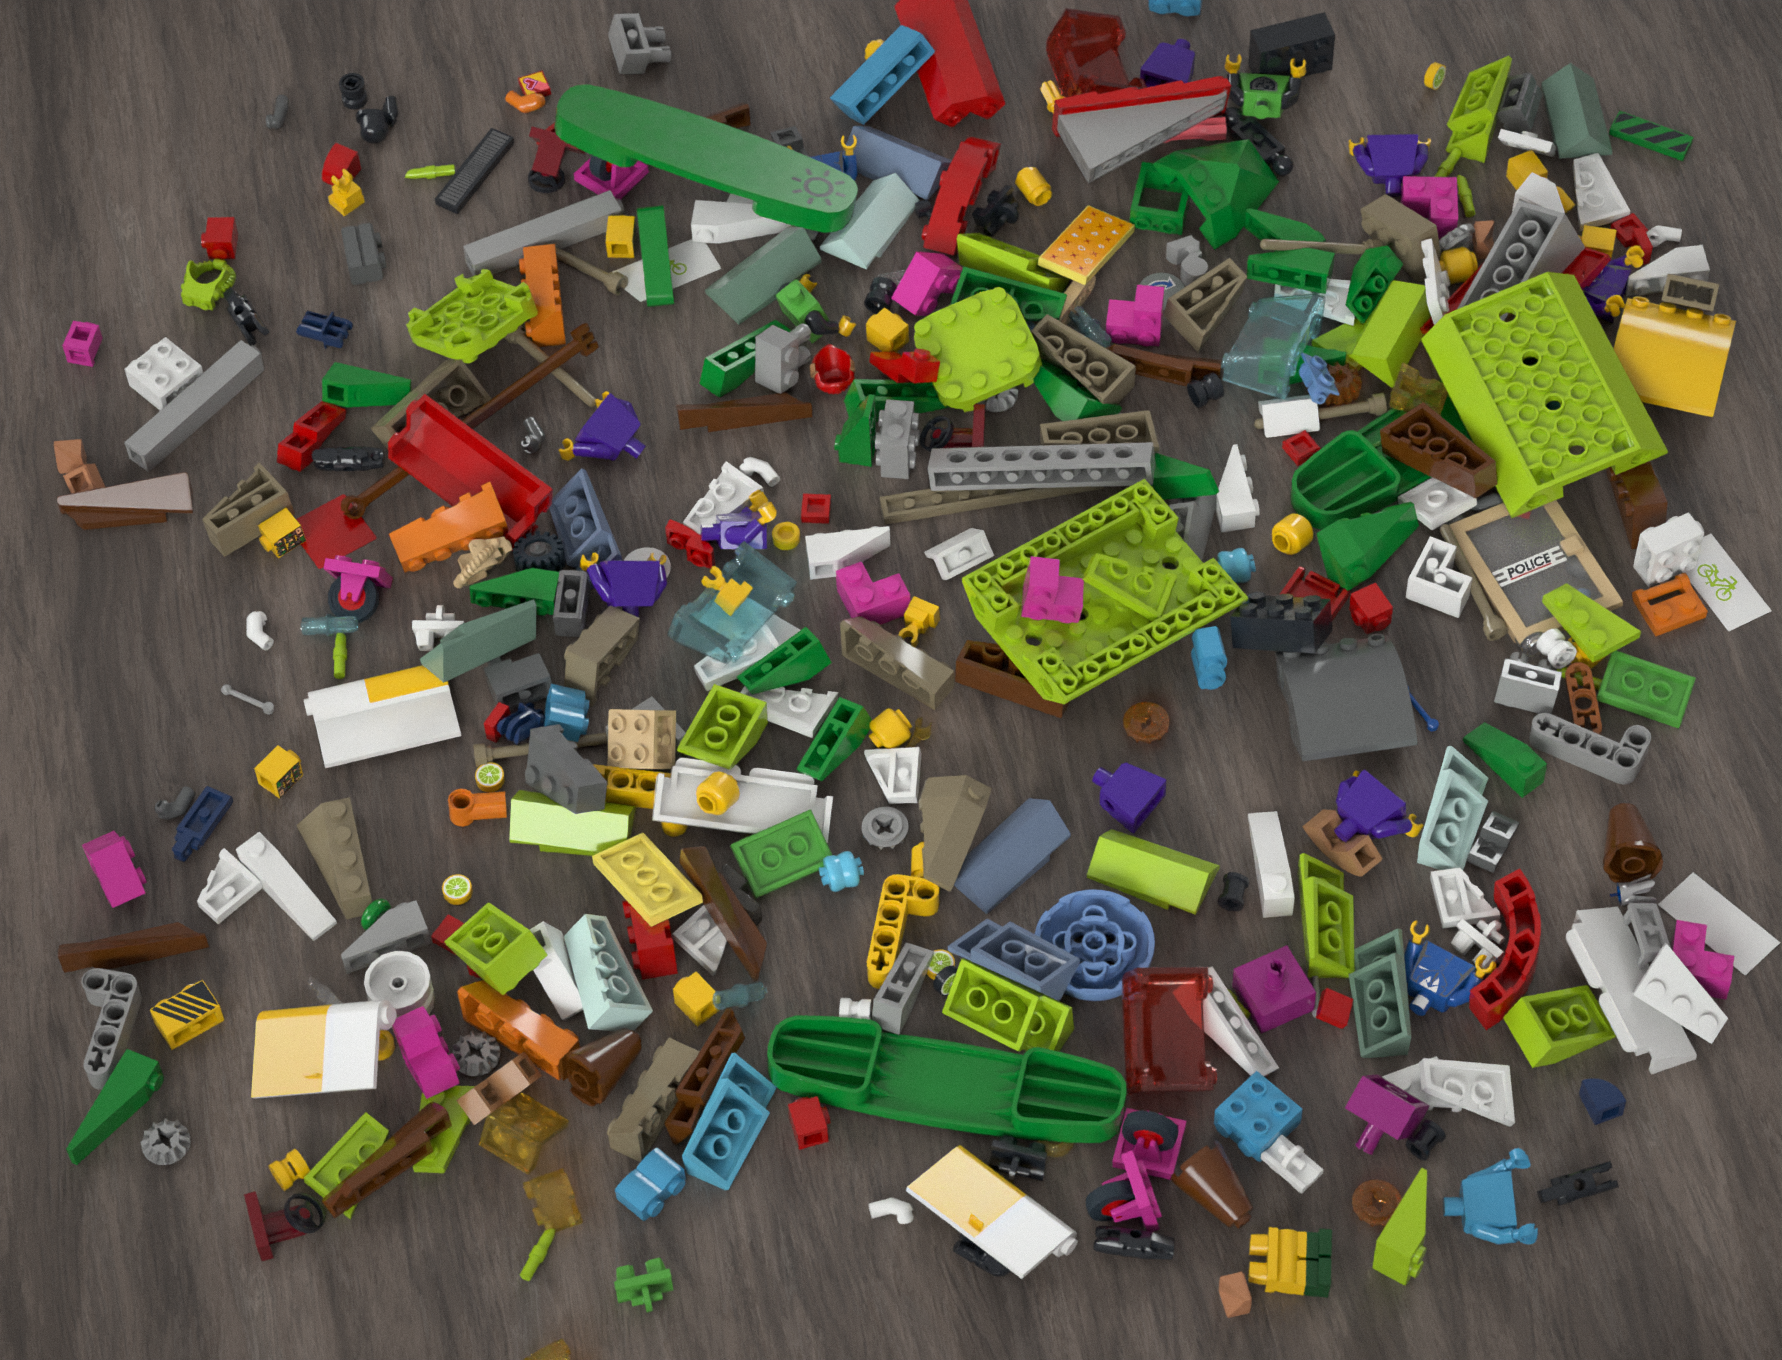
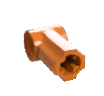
[448,789,507,827]

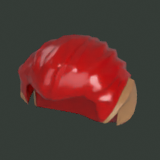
[810,344,856,395]

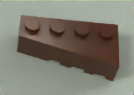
[1380,402,1497,498]
[1606,461,1668,549]
[955,640,1070,719]

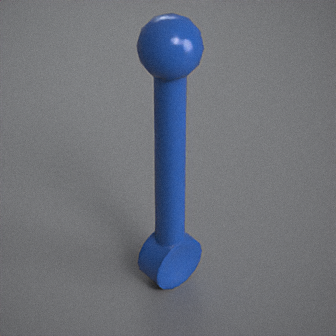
[1408,687,1439,731]

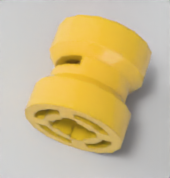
[268,1148,310,1191]

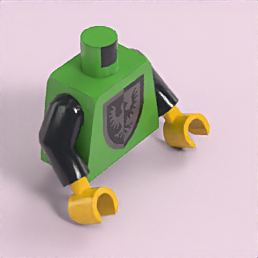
[1225,54,1306,119]
[776,274,856,344]

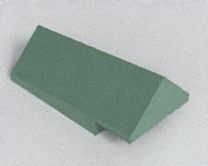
[1541,63,1612,159]
[705,227,822,324]
[420,600,536,683]
[1349,928,1411,1058]

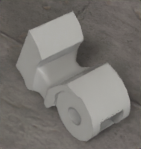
[1166,235,1208,286]

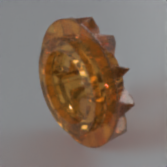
[1123,702,1170,744]
[1352,1180,1402,1227]

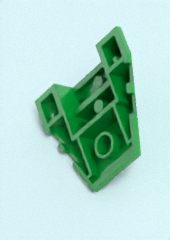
[1153,139,1279,250]

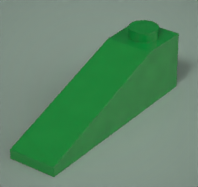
[699,320,792,398]
[844,379,951,422]
[66,1049,164,1165]

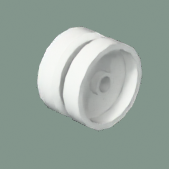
[364,951,435,1028]

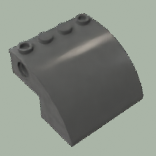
[1275,634,1418,761]

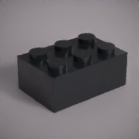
[1248,12,1335,78]
[1230,592,1333,654]

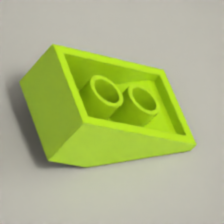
[677,684,768,770]
[444,902,548,995]
[1503,985,1616,1068]
[1372,1168,1427,1286]

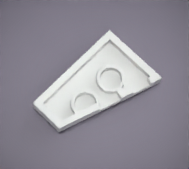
[1572,153,1630,231]
[1421,238,1450,325]
[1274,279,1355,326]
[1419,1058,1515,1127]

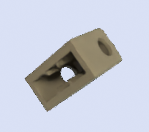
[1661,274,1720,312]

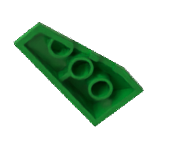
[950,266,1067,321]
[1033,358,1122,421]
[1316,502,1419,591]

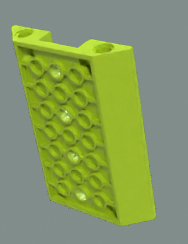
[1421,272,1668,519]
[962,479,1248,704]

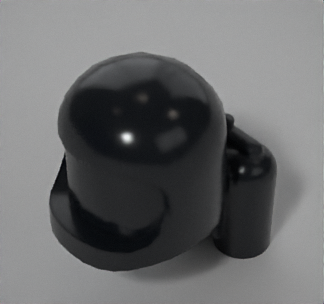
[356,96,398,144]
[953,1233,1011,1277]

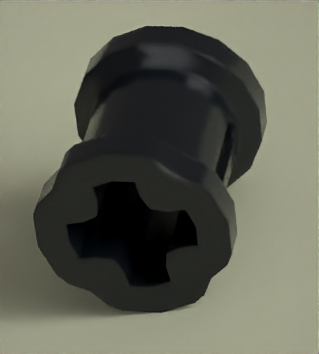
[1217,872,1249,911]
[1405,1119,1446,1161]

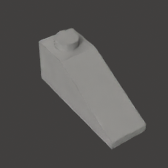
[341,900,431,974]
[872,942,934,1035]

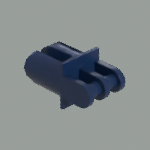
[296,310,353,349]
[497,702,545,744]

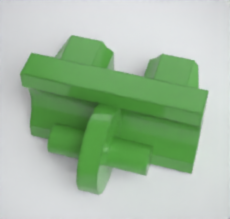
[614,1258,673,1313]

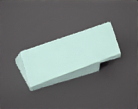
[820,173,919,269]
[1417,746,1488,870]

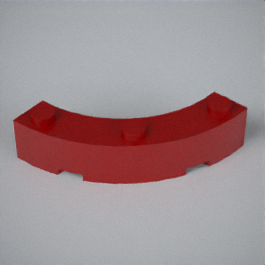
[922,136,1001,255]
[1469,868,1541,1030]

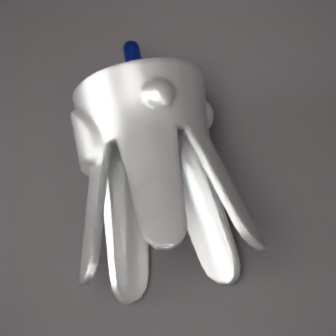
[1610,874,1657,906]

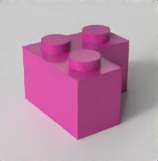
[1401,176,1458,239]
[892,252,963,316]
[1106,285,1164,347]
[1021,556,1084,623]
[836,561,910,625]
[82,831,147,908]
[1671,920,1734,999]
[392,1006,460,1099]

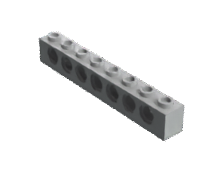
[928,442,1156,491]

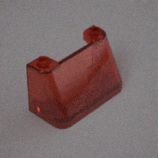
[1046,8,1147,98]
[1122,967,1217,1095]

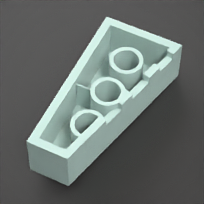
[564,914,653,1032]

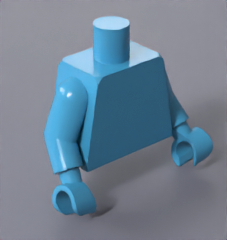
[1443,1148,1538,1244]

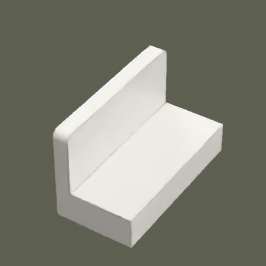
[1258,395,1320,437]
[924,528,994,580]

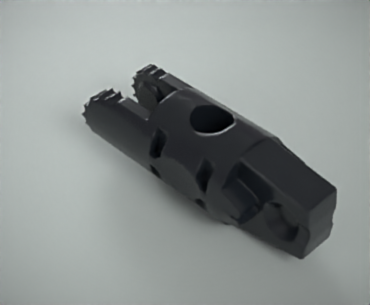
[223,287,270,346]
[311,446,385,472]
[1537,1161,1619,1206]
[1093,1225,1175,1260]

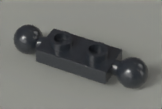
[1222,107,1294,176]

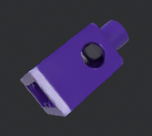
[1140,39,1195,88]
[1092,763,1166,834]

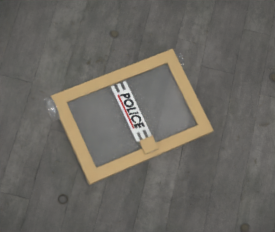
[1448,500,1623,657]

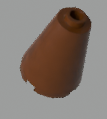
[1603,803,1663,883]
[558,1028,642,1106]
[1170,1140,1253,1229]

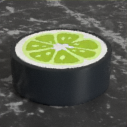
[933,965,957,996]

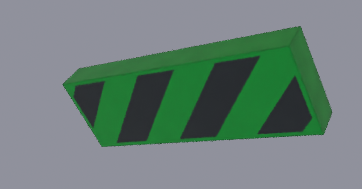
[1609,111,1694,161]

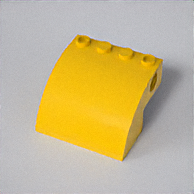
[1614,296,1736,417]

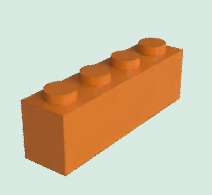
[519,244,566,347]
[389,482,509,573]
[457,980,580,1080]

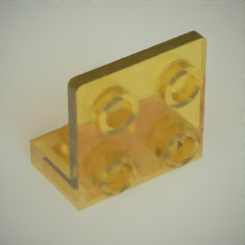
[479,1093,569,1174]

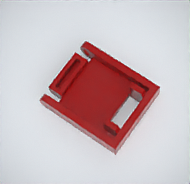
[1280,566,1350,621]

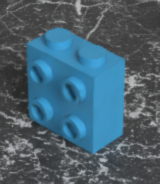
[1214,1071,1302,1163]

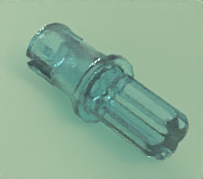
[1069,306,1112,348]
[301,614,359,637]
[713,982,767,1010]

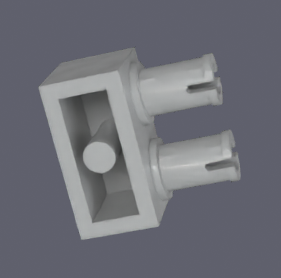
[608,13,671,74]
[755,323,811,394]
[1494,652,1562,714]

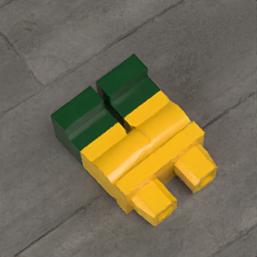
[1248,1227,1332,1298]

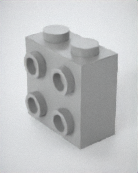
[875,399,920,479]

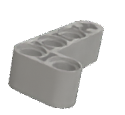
[1529,713,1651,785]
[81,968,142,1089]

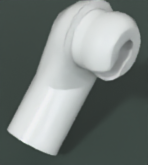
[1647,225,1682,247]
[247,611,274,651]
[868,1198,914,1224]

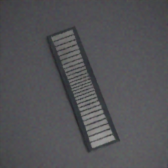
[435,128,514,214]

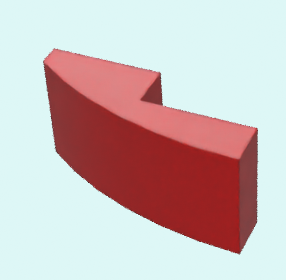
[665,519,715,569]

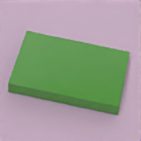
[1597,651,1696,729]
[730,809,832,899]

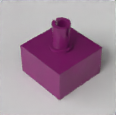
[1232,945,1316,1034]
[1345,1074,1430,1155]

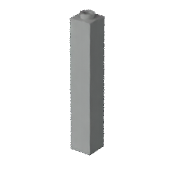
[463,190,625,276]
[125,340,264,472]

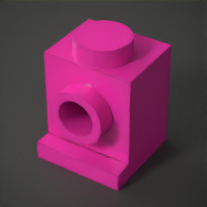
[63,321,103,367]

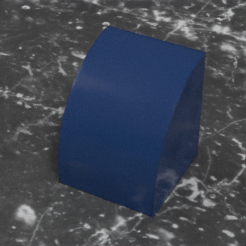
[1579,1078,1626,1125]

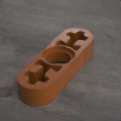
[1565,662,1602,735]

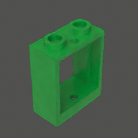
[1130,162,1191,235]

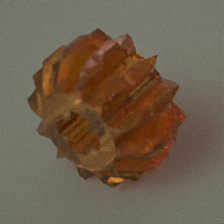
[1326,361,1362,406]

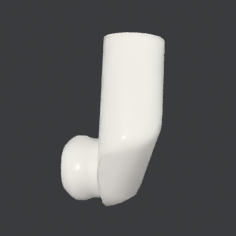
[739,457,780,487]

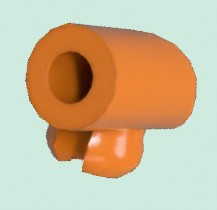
[505,91,545,113]

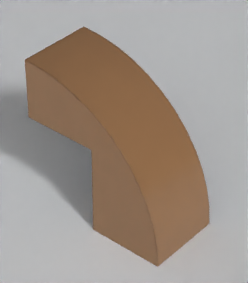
[1302,809,1383,876]
[456,1052,542,1125]

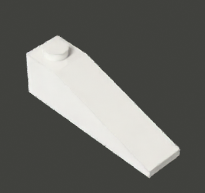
[691,200,797,243]
[1248,811,1294,918]
[236,832,337,941]
[1173,967,1279,1077]

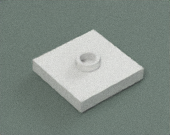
[1498,129,1557,157]
[1398,478,1477,530]

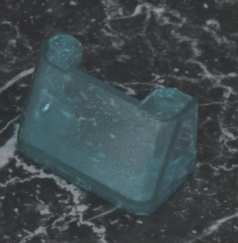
[1221,294,1326,400]
[667,541,797,664]

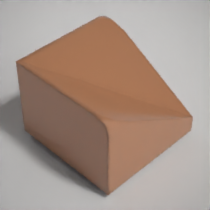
[1472,220,1495,259]
[54,439,87,474]
[63,464,105,494]
[1219,1272,1252,1318]

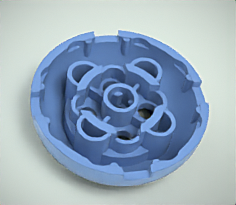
[1035,890,1155,1001]

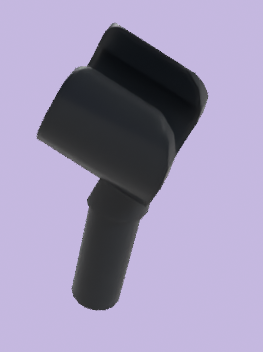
[915,200,932,221]

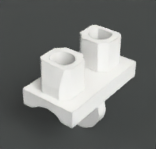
[412,605,464,651]
[1451,919,1505,969]
[1260,1135,1323,1193]

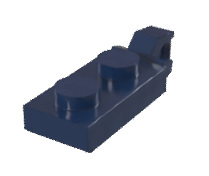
[172,786,233,862]

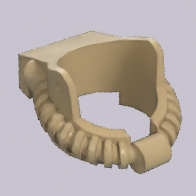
[453,537,512,588]

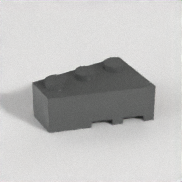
[525,724,607,814]

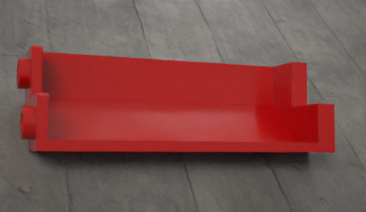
[894,0,1006,127]
[388,394,553,552]

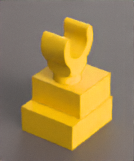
[328,169,365,216]
[701,566,753,616]
[898,596,940,647]

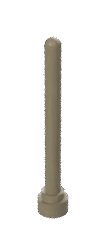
[1260,239,1383,256]
[555,247,628,296]
[504,325,596,407]
[1254,393,1387,429]
[1440,524,1508,641]
[473,733,608,768]

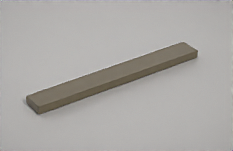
[880,486,1104,525]

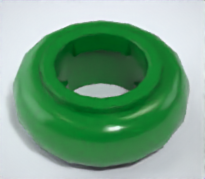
[361,898,391,931]

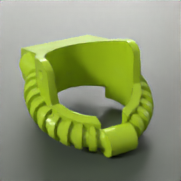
[181,258,236,311]

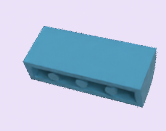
[830,25,935,125]

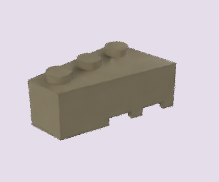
[1361,194,1441,283]
[1164,258,1247,353]
[202,463,295,557]
[564,605,640,707]

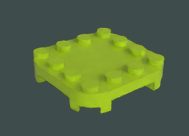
[406,269,538,363]
[914,287,1042,413]

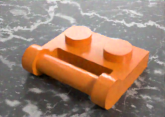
[1632,573,1708,637]

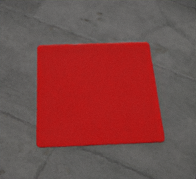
[296,494,377,569]

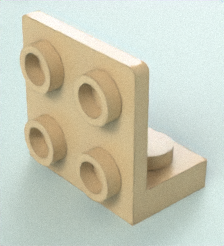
[607,709,676,769]

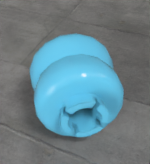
[1217,548,1256,583]
[819,851,864,892]

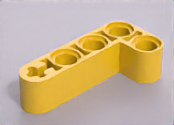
[593,764,688,837]
[867,874,939,989]

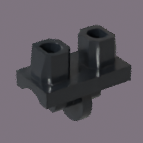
[972,185,1020,237]
[989,1135,1047,1184]

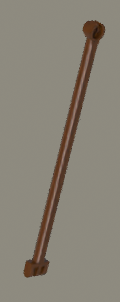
[341,323,599,519]

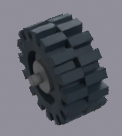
[513,531,565,572]

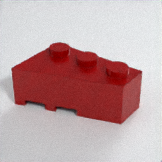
[622,901,678,980]

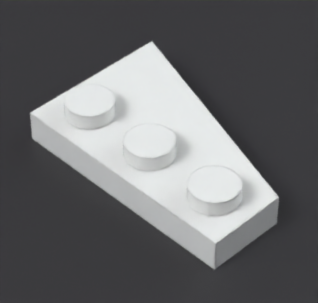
[683,461,764,536]
[694,615,780,691]
[740,687,838,738]
[1632,943,1728,1044]

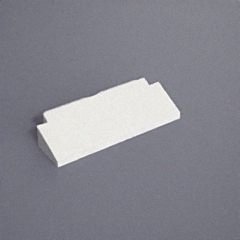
[652,758,833,843]
[1566,907,1697,1075]

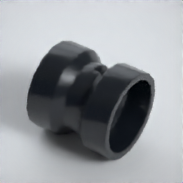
[339,73,368,110]
[864,277,897,314]
[1187,372,1224,408]

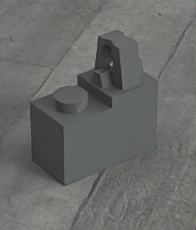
[484,653,552,711]

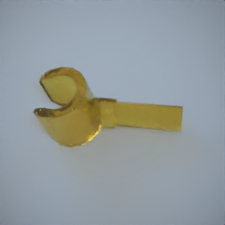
[905,717,932,748]

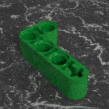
[637,205,674,307]

